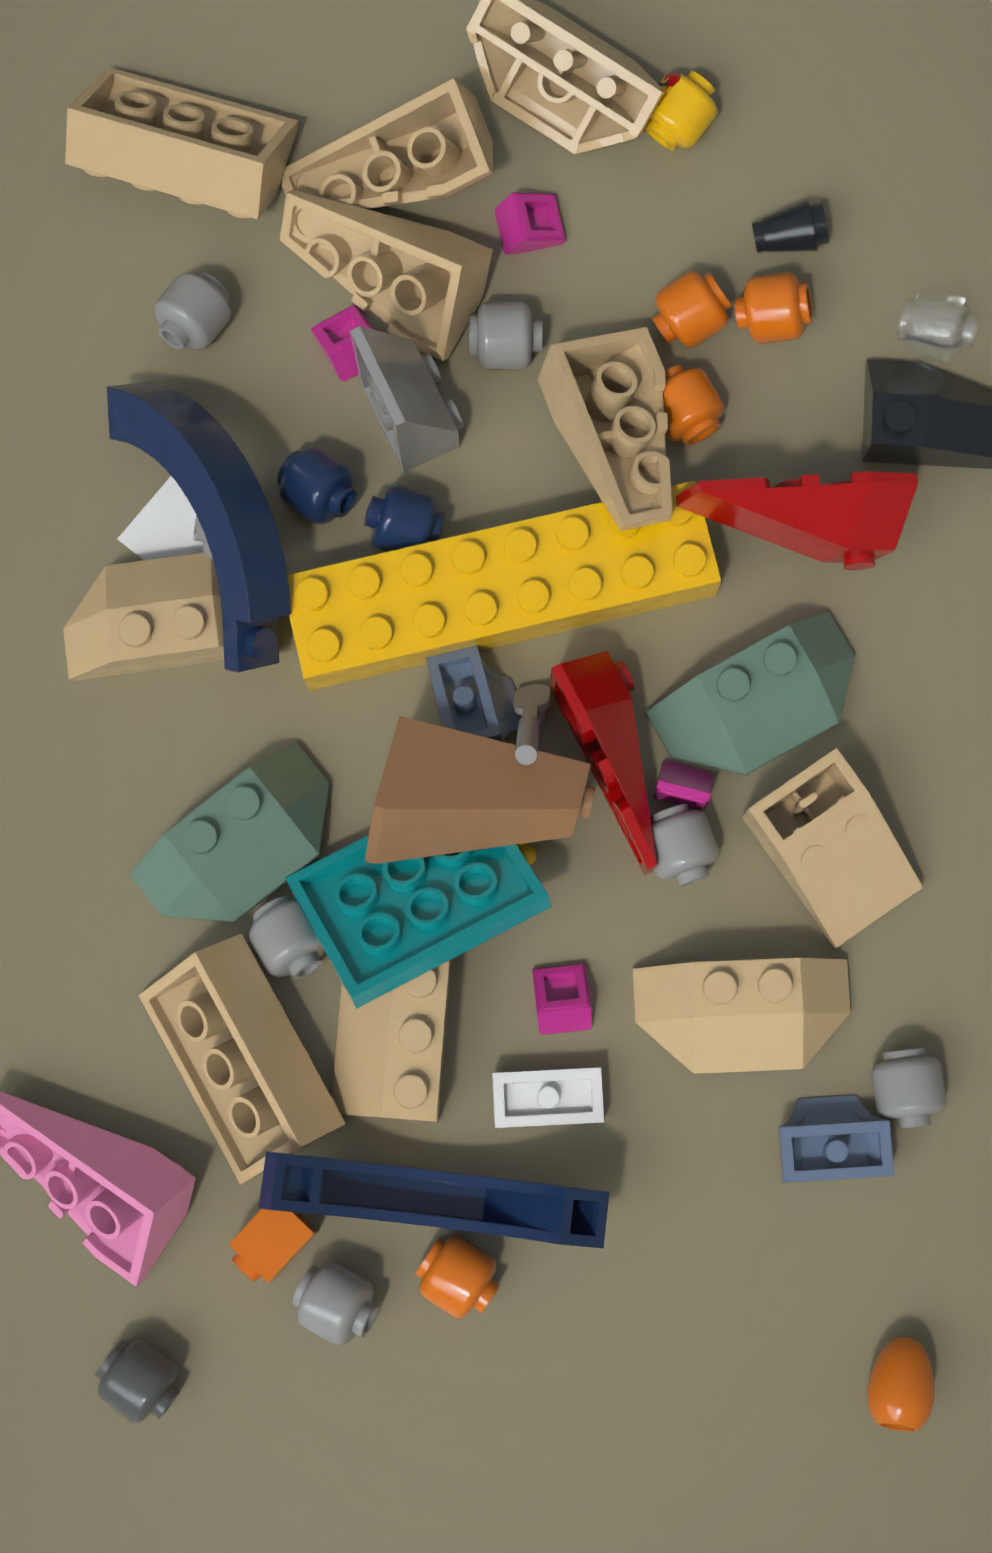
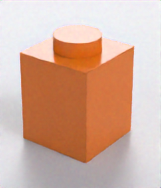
[228,1209,319,1283]

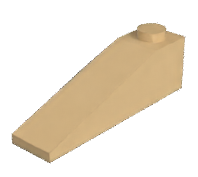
[281,78,493,209]
[280,190,493,361]
[537,327,672,531]

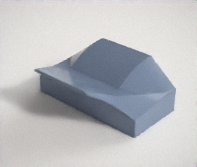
[426,645,522,742]
[778,1095,895,1183]

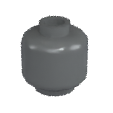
[95,1338,180,1423]

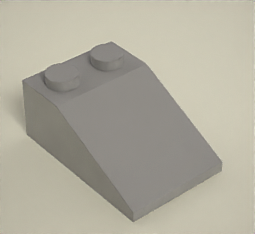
[350,326,464,473]

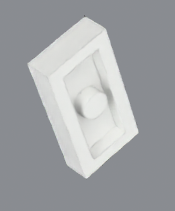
[492,1067,604,1128]

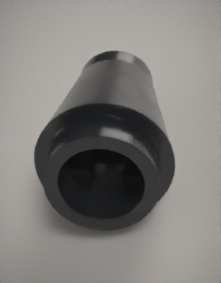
[752,200,829,253]

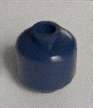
[277,446,357,525]
[363,484,445,552]

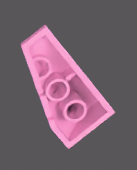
[0,1091,196,1287]

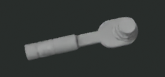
[513,684,552,765]

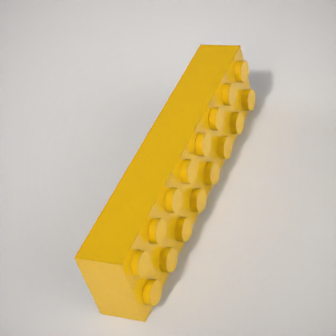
[287,480,721,691]

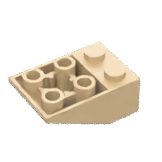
[742,748,923,949]

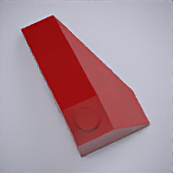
[676,471,918,571]
[549,651,657,875]

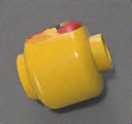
[644,71,718,152]

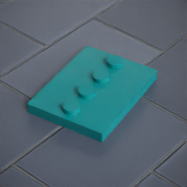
[285,835,552,1009]

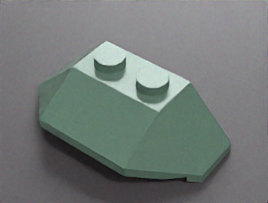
[645,611,855,776]
[129,742,330,923]

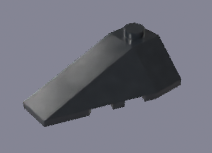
[862,359,992,469]

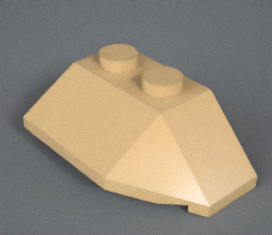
[466,0,665,154]
[63,552,224,681]
[632,958,851,1074]

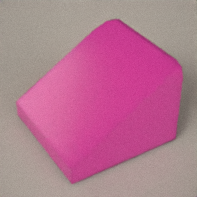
[495,193,566,254]
[311,304,373,381]
[653,760,713,811]
[532,963,592,1035]

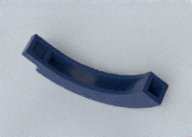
[107,381,291,673]
[259,1151,610,1249]

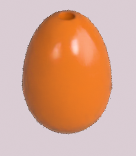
[867,1337,935,1432]

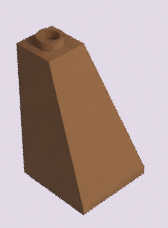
[365,716,596,864]

